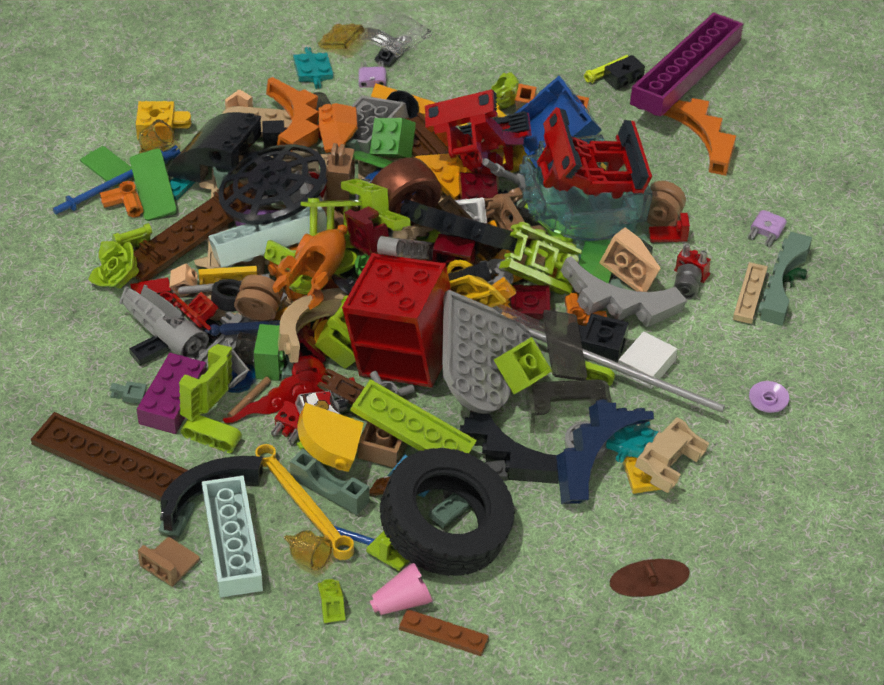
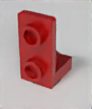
[648,213,690,242]

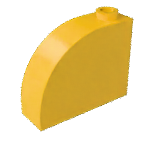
[297,403,364,472]

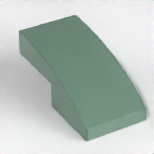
[158,502,195,537]

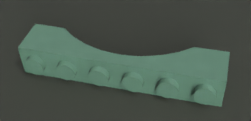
[758,232,812,326]

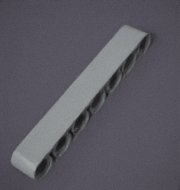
[377,236,435,260]

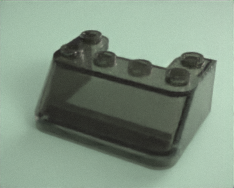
[525,380,612,433]

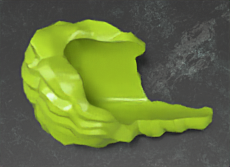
[491,72,519,109]

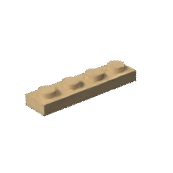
[733,262,768,324]

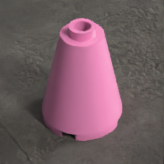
[369,563,432,615]

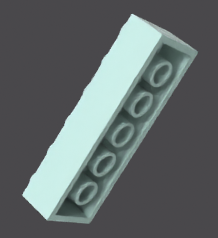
[208,207,327,268]
[202,476,263,598]

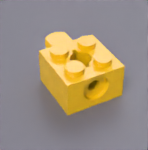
[135,101,192,140]

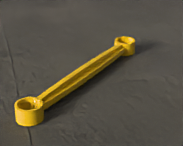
[255,444,354,560]

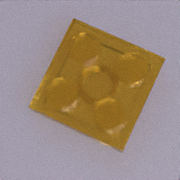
[318,23,364,49]

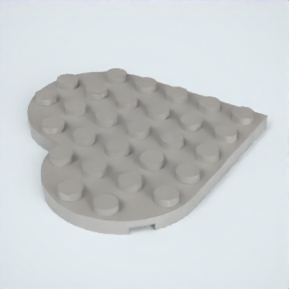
[442,290,540,414]

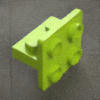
[366,531,410,571]

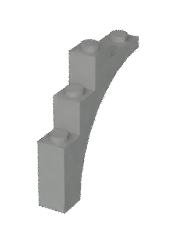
[561,256,687,328]

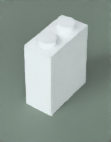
[617,331,677,389]

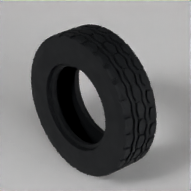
[379,448,515,576]

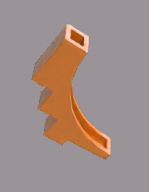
[266,77,319,152]
[663,98,736,176]

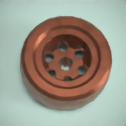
[371,158,442,225]

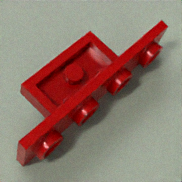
[171,292,219,331]

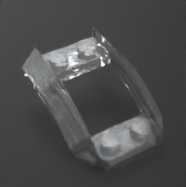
[355,13,433,58]

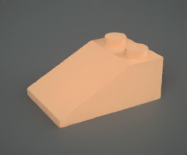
[599,227,661,292]

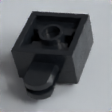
[566,313,629,363]

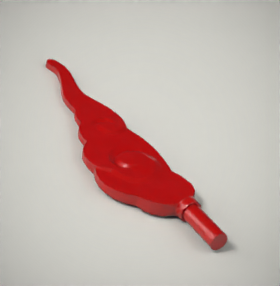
[223,370,355,423]

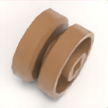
[639,181,686,226]
[234,275,283,321]

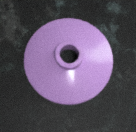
[749,381,789,413]

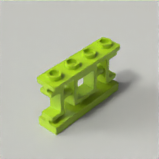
[499,222,582,295]

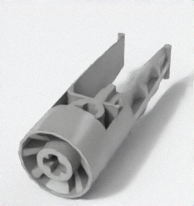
[119,285,209,359]

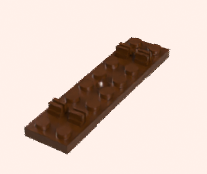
[134,182,256,282]

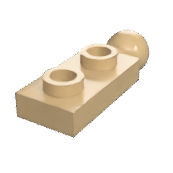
[392,223,433,240]

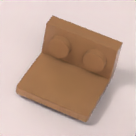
[138,537,200,587]

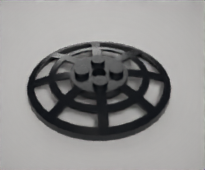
[218,144,328,225]

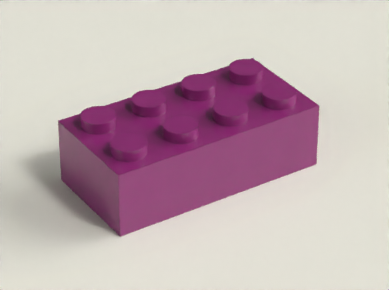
[136,352,207,434]

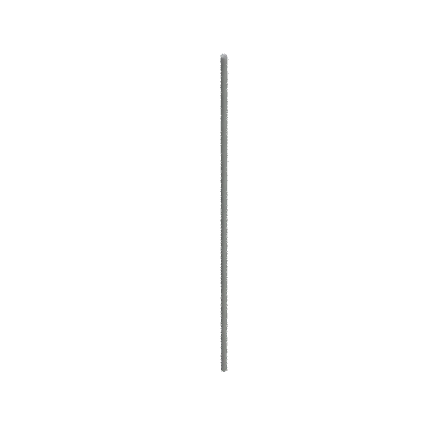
[354,265,725,413]

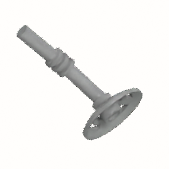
[482,158,532,198]

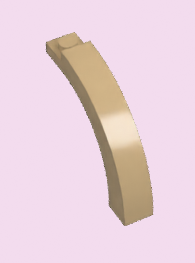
[278,288,348,362]

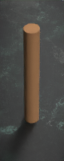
[227,377,271,417]

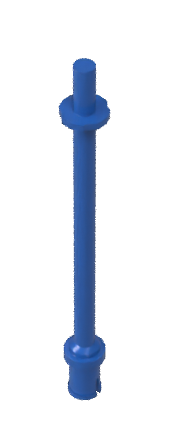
[53,145,180,215]

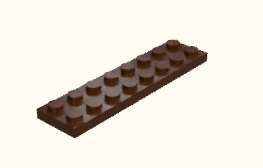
[31,412,188,501]

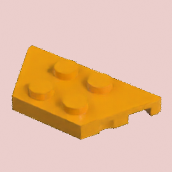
[415,154,474,200]

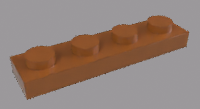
[399,609,489,656]

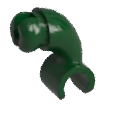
[782,267,808,288]

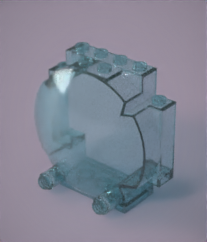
[519,135,653,241]

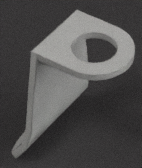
[224,338,249,388]

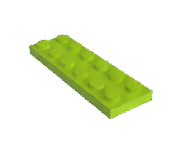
[350,379,477,454]

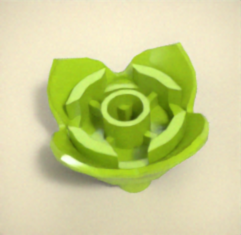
[88,241,139,289]

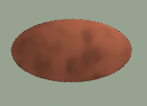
[610,559,690,597]

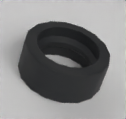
[211,279,241,312]

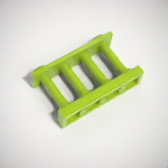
[300,197,362,248]

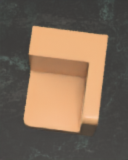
[225,89,253,109]

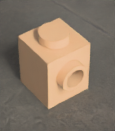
[170,263,198,297]

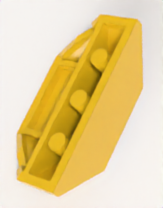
[450,275,506,307]

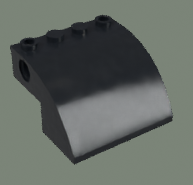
[167,112,261,183]

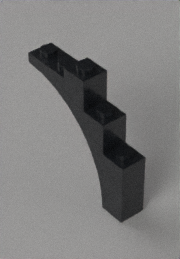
[400,199,518,252]
[460,410,559,484]

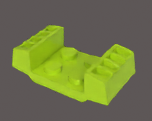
[179,344,232,421]

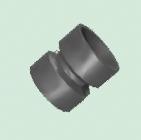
[674,264,702,300]

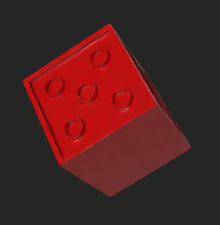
[342,253,451,388]

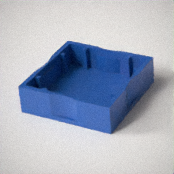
[515,75,602,172]

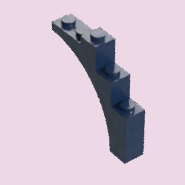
[556,400,654,504]

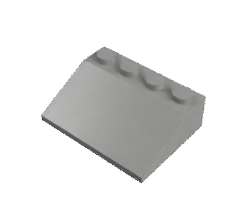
[351,95,409,154]

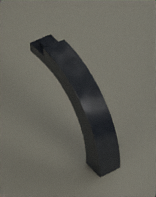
[160,456,264,531]

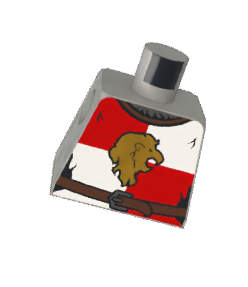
[295,391,347,415]

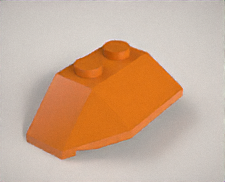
[319,103,358,153]

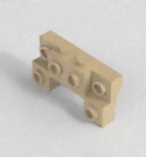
[635,417,709,493]

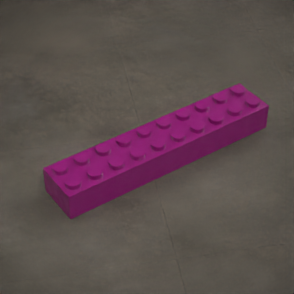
[629,12,744,117]

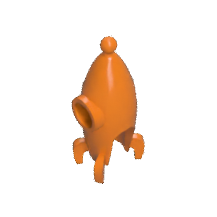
[272,224,348,310]

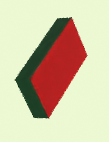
[130,277,172,295]

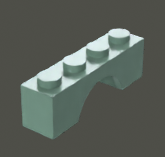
[290,449,369,515]

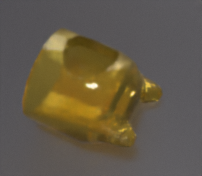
[139,120,175,154]
[284,530,332,571]

